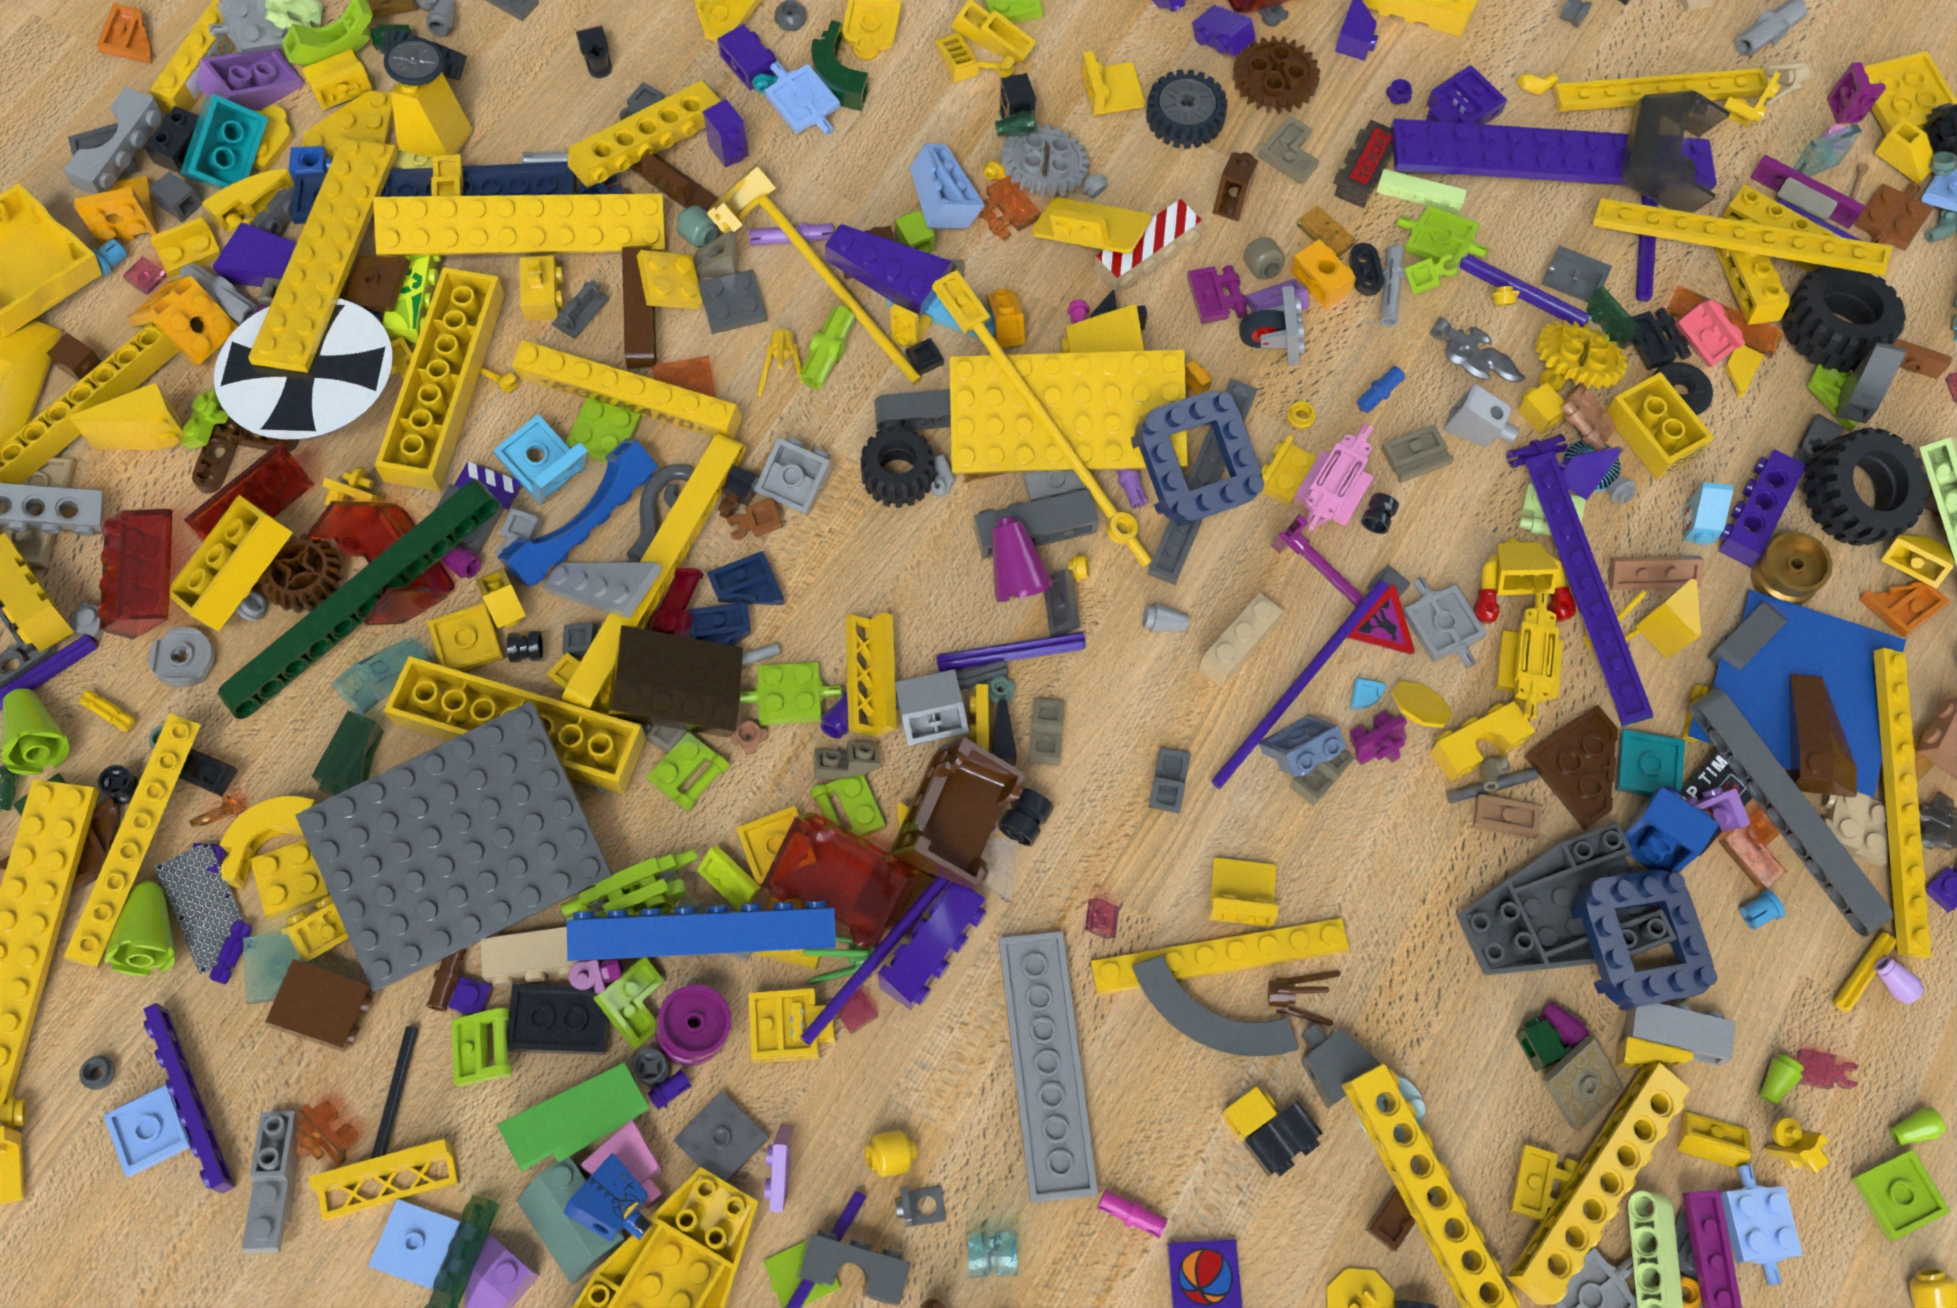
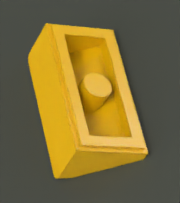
[1677,1111,1752,1169]

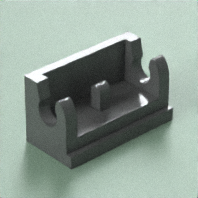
[1542,245,1612,305]

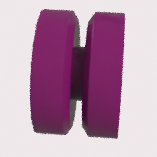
[655,985,731,1066]

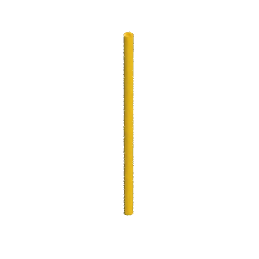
[758,195,922,385]

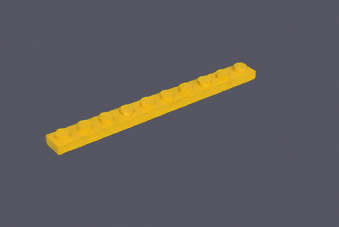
[1593,198,1893,276]
[1874,648,1931,959]

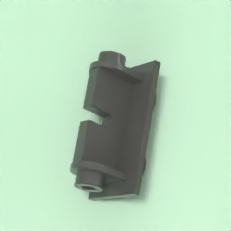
[250,187,294,236]
[552,280,609,339]

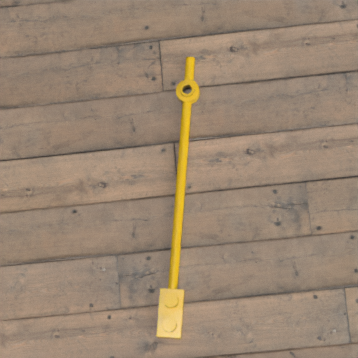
[931,270,1152,568]

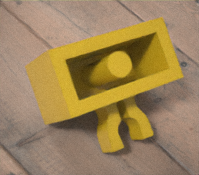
[520,255,564,321]

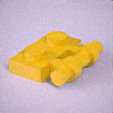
[1509,1144,1579,1222]

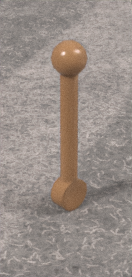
[1850,163,1869,202]

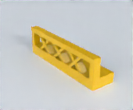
[845,612,897,738]
[308,1139,459,1221]

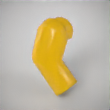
[1517,72,1559,95]

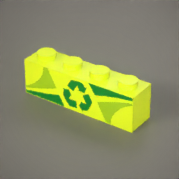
[382,255,443,345]

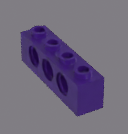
[1718,449,1807,568]

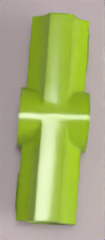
[799,305,855,390]

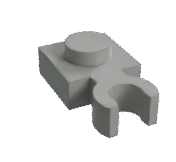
[496,508,542,556]

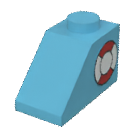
[1683,482,1733,545]

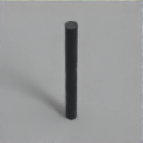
[371,1026,419,1159]

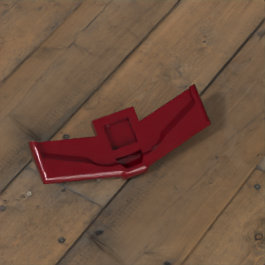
[648,568,704,637]

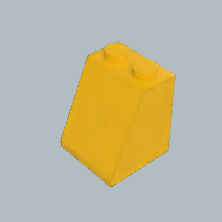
[391,72,472,158]
[1060,305,1144,353]

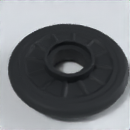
[1653,362,1713,415]

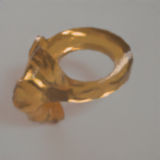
[189,795,247,828]

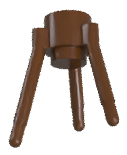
[1268,971,1341,1026]

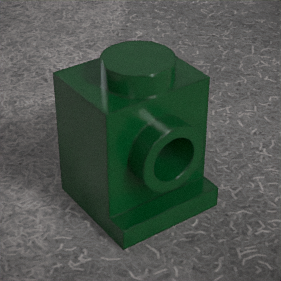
[1516,1016,1571,1072]

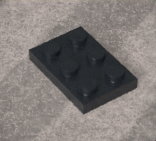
[506,984,609,1055]

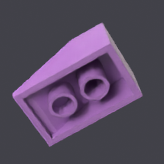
[197,49,303,111]

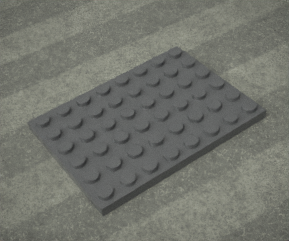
[295,701,613,992]

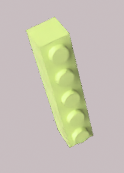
[1376,169,1467,214]

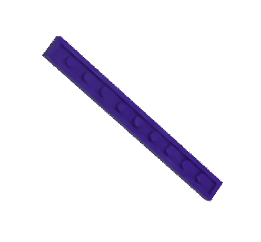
[1525,451,1653,727]

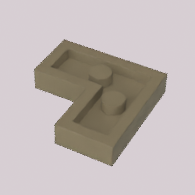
[1258,116,1320,185]

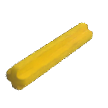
[1833,932,1896,1013]

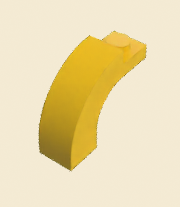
[707,163,776,234]
[220,796,318,889]

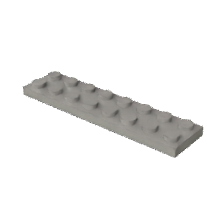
[998,931,1098,1204]

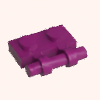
[1187,265,1248,324]

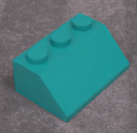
[179,94,268,190]

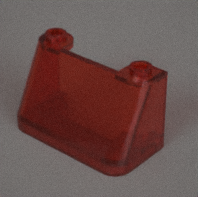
[761,812,920,948]

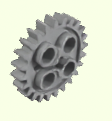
[1000,123,1090,198]

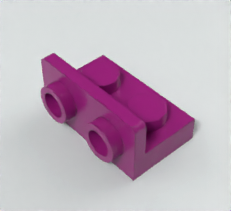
[1827,62,1886,124]

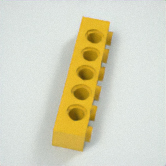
[567,80,721,188]

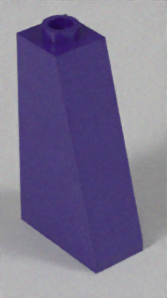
[212,222,297,287]

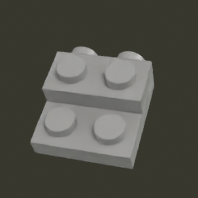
[754,436,835,515]

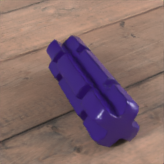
[209,920,252,984]

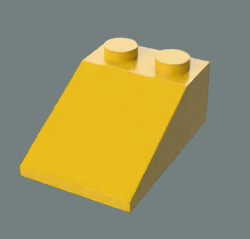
[69,382,184,450]

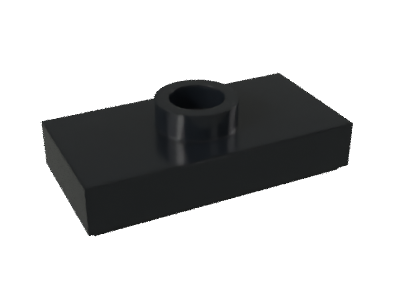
[178,748,238,797]

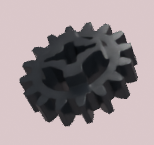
[1924,103,1957,162]

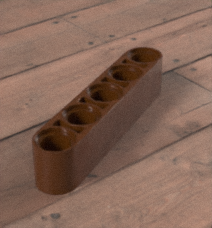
[622,245,657,369]

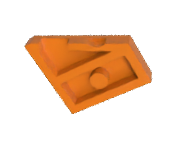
[1859,582,1950,638]

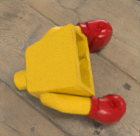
[1473,537,1576,624]

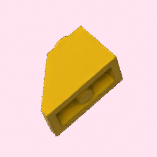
[1881,535,1955,589]
[476,568,526,628]

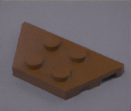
[0,798,119,894]

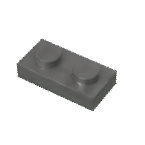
[1044,569,1081,636]

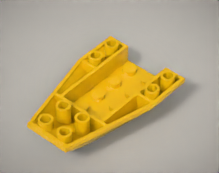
[0,320,62,446]
[572,1167,759,1308]

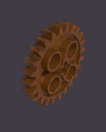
[1232,36,1320,114]

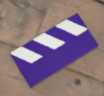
[454,461,522,510]

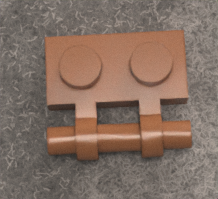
[1561,383,1617,451]

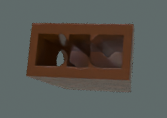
[1213,152,1258,221]

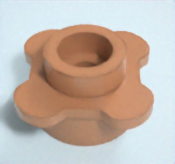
[730,719,768,755]

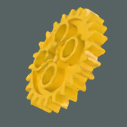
[1535,320,1629,389]

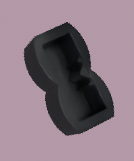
[1243,1100,1323,1177]

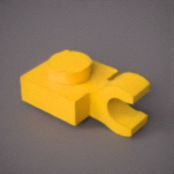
[390,336,412,381]

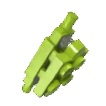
[560,848,698,917]

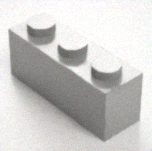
[1623,1003,1736,1066]

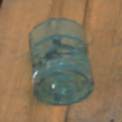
[967,1229,1018,1278]

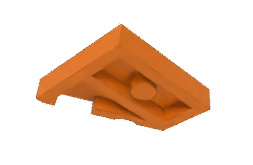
[97,3,153,64]

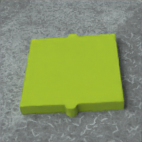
[763,1240,841,1308]

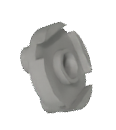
[148,626,215,688]

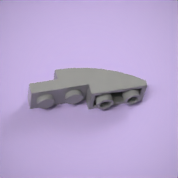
[242,1111,297,1254]

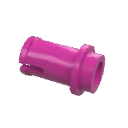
[1067,300,1089,324]

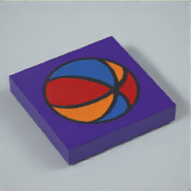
[1167,1240,1242,1308]

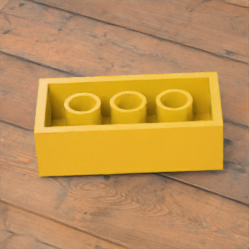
[165,495,293,632]

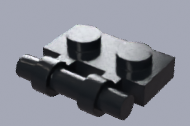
[1622,308,1692,371]

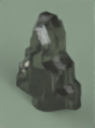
[1919,791,1957,851]

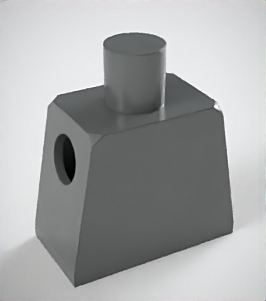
[1301,1023,1381,1109]

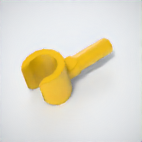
[978,56,1016,78]
[226,214,255,234]
[480,367,519,394]

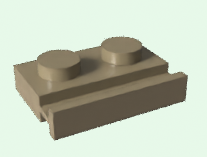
[1381,424,1454,483]

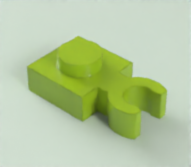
[1404,254,1459,296]

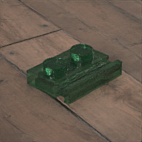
[1586,285,1639,350]

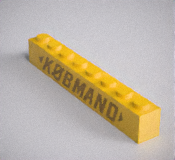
[511,340,743,439]

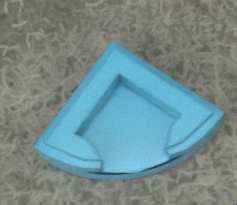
[1350,677,1386,710]

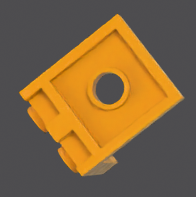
[74,175,158,246]
[126,275,238,366]

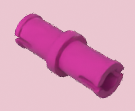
[1097,1189,1168,1239]

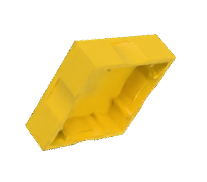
[0,183,102,337]

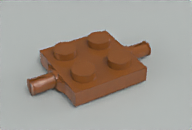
[1854,182,1934,251]

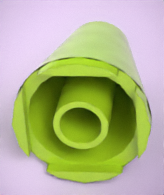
[1,689,70,775]
[104,881,176,976]

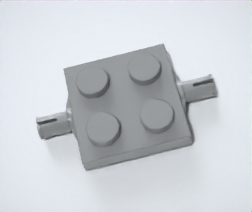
[209,0,287,54]
[1403,577,1487,669]
[1551,1248,1637,1308]

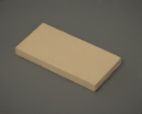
[0,458,76,569]

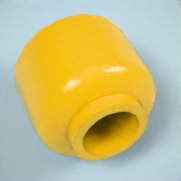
[865,1130,917,1177]
[1909,1269,1957,1308]

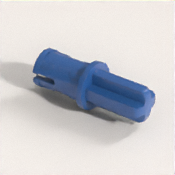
[1357,366,1405,413]

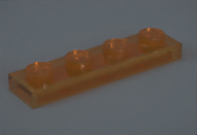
[1666,285,1784,358]

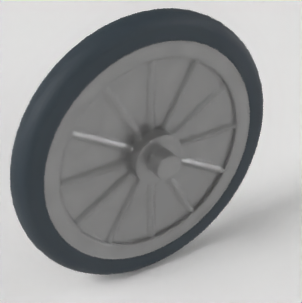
[384,39,445,85]

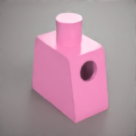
[581,1120,663,1208]

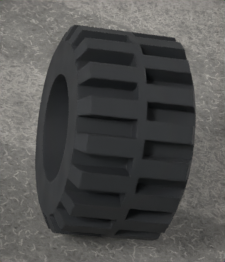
[860,426,935,508]

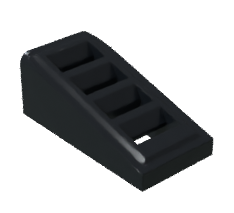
[992,698,1017,766]

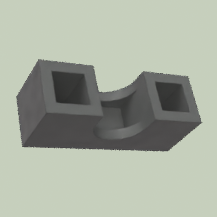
[796,1230,911,1306]

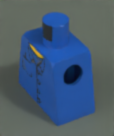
[563,1153,653,1241]

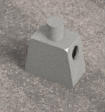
[1443,384,1519,447]

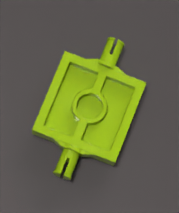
[1396,205,1489,269]
[740,662,842,726]

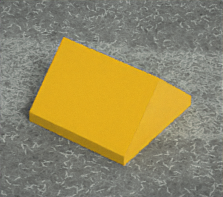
[1635,579,1701,658]

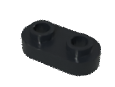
[1349,243,1384,296]

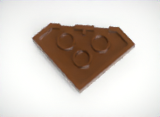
[1525,705,1618,830]

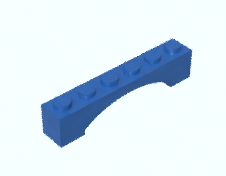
[497,438,658,587]

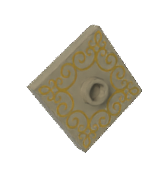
[1541,1036,1624,1131]

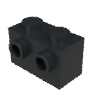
[144,106,199,174]

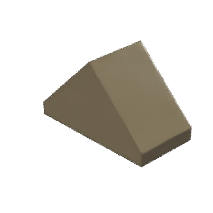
[694,231,739,278]

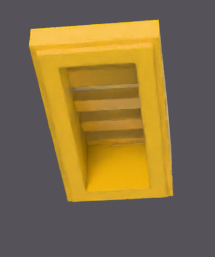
[934,32,979,83]
[1615,1036,1694,1068]

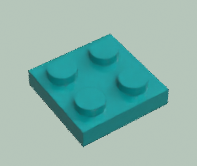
[1615,729,1685,797]

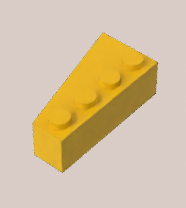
[1362,0,1479,37]
[0,532,74,652]

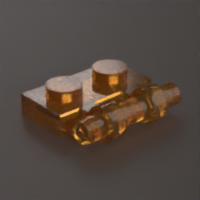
[978,176,1041,241]

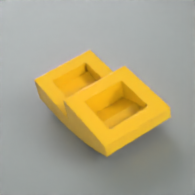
[431,154,463,196]

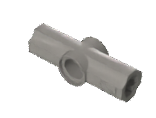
[1735,0,1808,56]
[178,263,258,325]

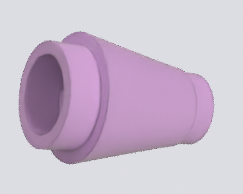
[1874,956,1924,1004]

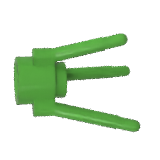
[803,934,875,984]

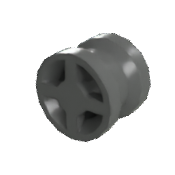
[1560,0,1592,28]

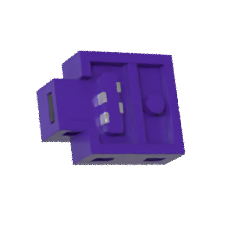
[1426,65,1508,124]

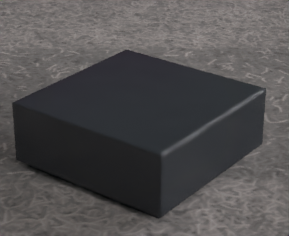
[905,338,944,375]

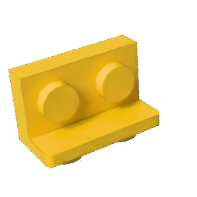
[150,217,221,279]
[1261,434,1317,507]
[280,895,349,963]

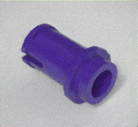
[647,1070,692,1110]

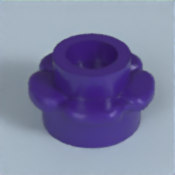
[1386,79,1413,104]

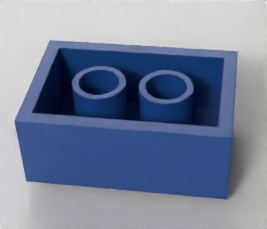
[1623,787,1719,873]

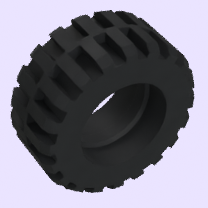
[1782,266,1906,373]
[1803,427,1928,546]

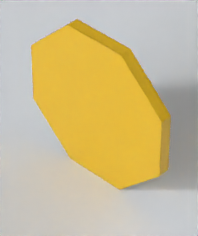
[1390,681,1452,728]
[1326,1268,1395,1308]

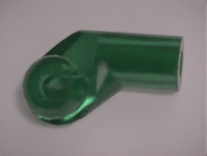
[0,765,20,811]

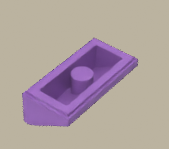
[1245,279,1309,312]

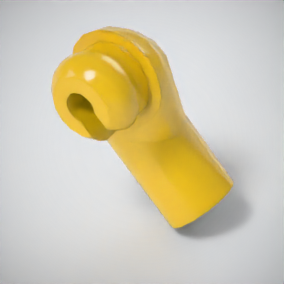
[983,160,1020,186]

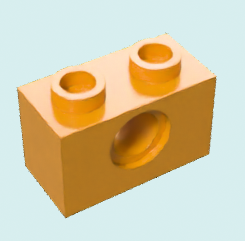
[1290,239,1356,310]

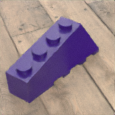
[878,881,987,1010]

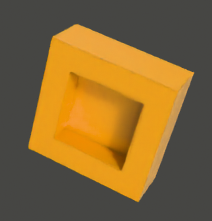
[1185,360,1211,395]

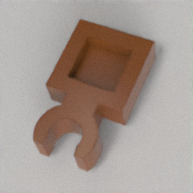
[727,497,783,540]

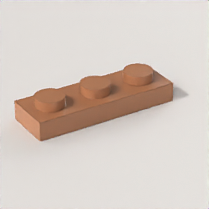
[1609,556,1704,590]

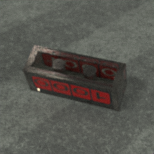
[1333,120,1393,208]

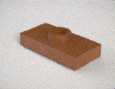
[1893,339,1952,379]

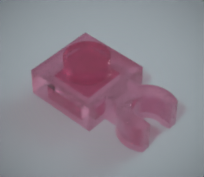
[1797,1049,1858,1090]

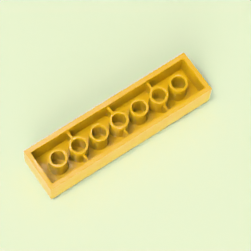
[374,267,505,492]
[384,656,647,794]

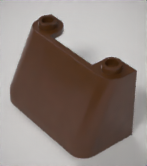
[891,737,1026,889]

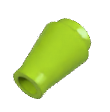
[1759,1054,1804,1106]
[1889,1107,1946,1147]

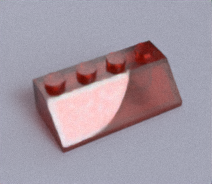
[184,442,314,544]
[98,508,173,640]

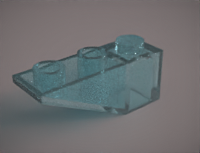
[330,636,432,718]

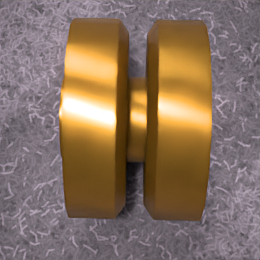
[1751,531,1833,606]

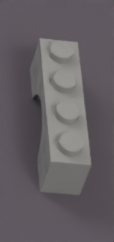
[63,87,163,194]

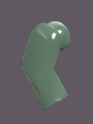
[1925,209,1957,243]

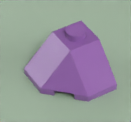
[464,1231,539,1308]

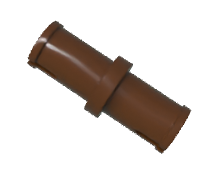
[426,949,467,1012]

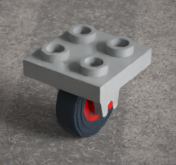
[1239,286,1305,366]

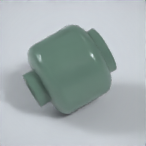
[676,205,718,247]

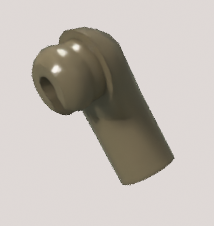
[1480,756,1510,792]

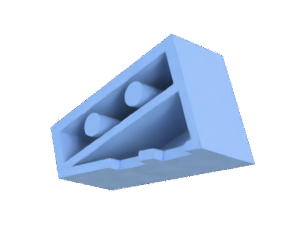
[910,143,985,229]

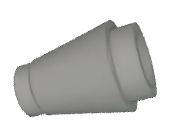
[426,0,456,36]
[1142,603,1189,632]

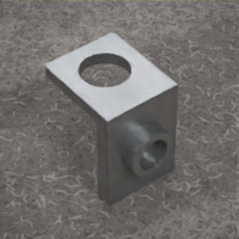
[895,1186,946,1227]

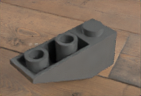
[1837,342,1906,424]

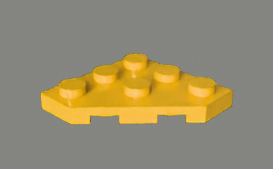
[693,0,761,43]
[301,91,394,158]

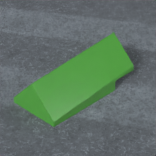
[497,1063,650,1171]

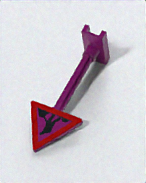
[1271,514,1415,655]

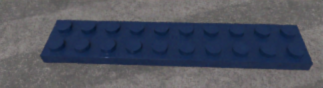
[291,161,576,224]

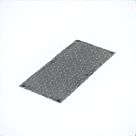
[154,841,255,975]

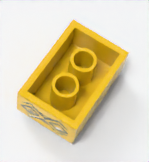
[1606,372,1715,480]

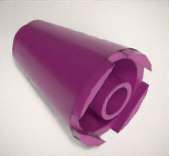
[992,516,1054,602]

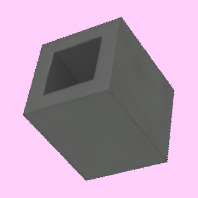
[149,171,202,223]

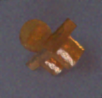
[295,1100,358,1166]

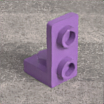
[1684,786,1751,832]

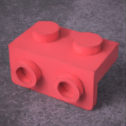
[1675,299,1745,367]

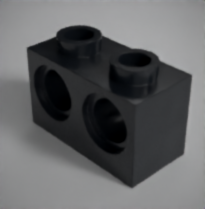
[999,73,1036,137]

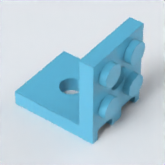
[493,414,588,506]

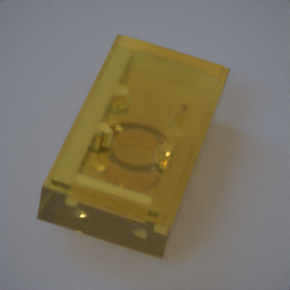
[1296,205,1356,258]

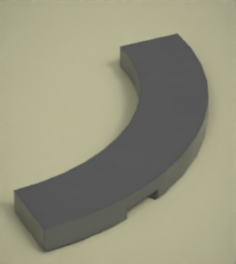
[1131,955,1299,1056]

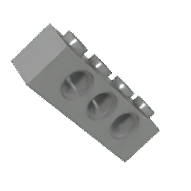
[0,483,105,536]

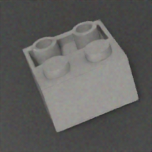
[894,669,969,746]

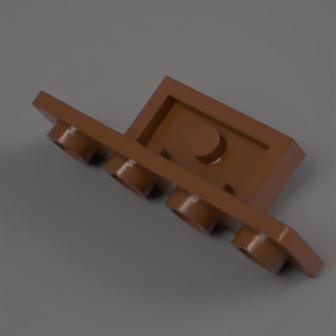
[629,153,718,211]

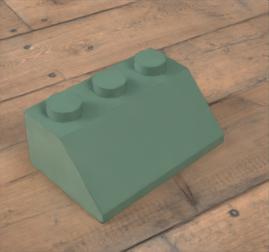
[516,1156,627,1286]

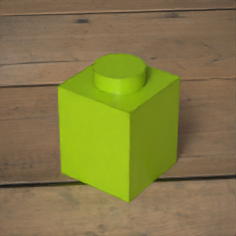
[895,210,935,253]

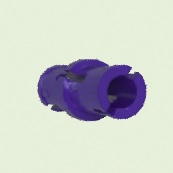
[1506,434,1568,469]

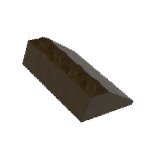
[606,625,743,738]

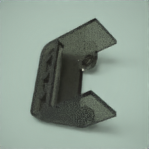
[1621,91,1730,213]

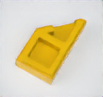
[1724,345,1764,399]

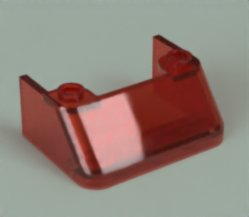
[307,501,455,625]

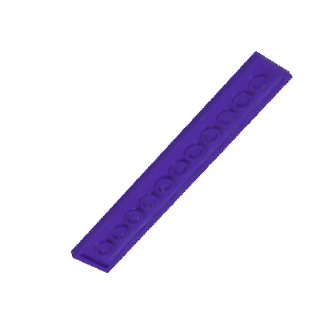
[1391,118,1717,190]

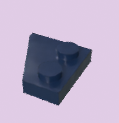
[707,551,785,605]

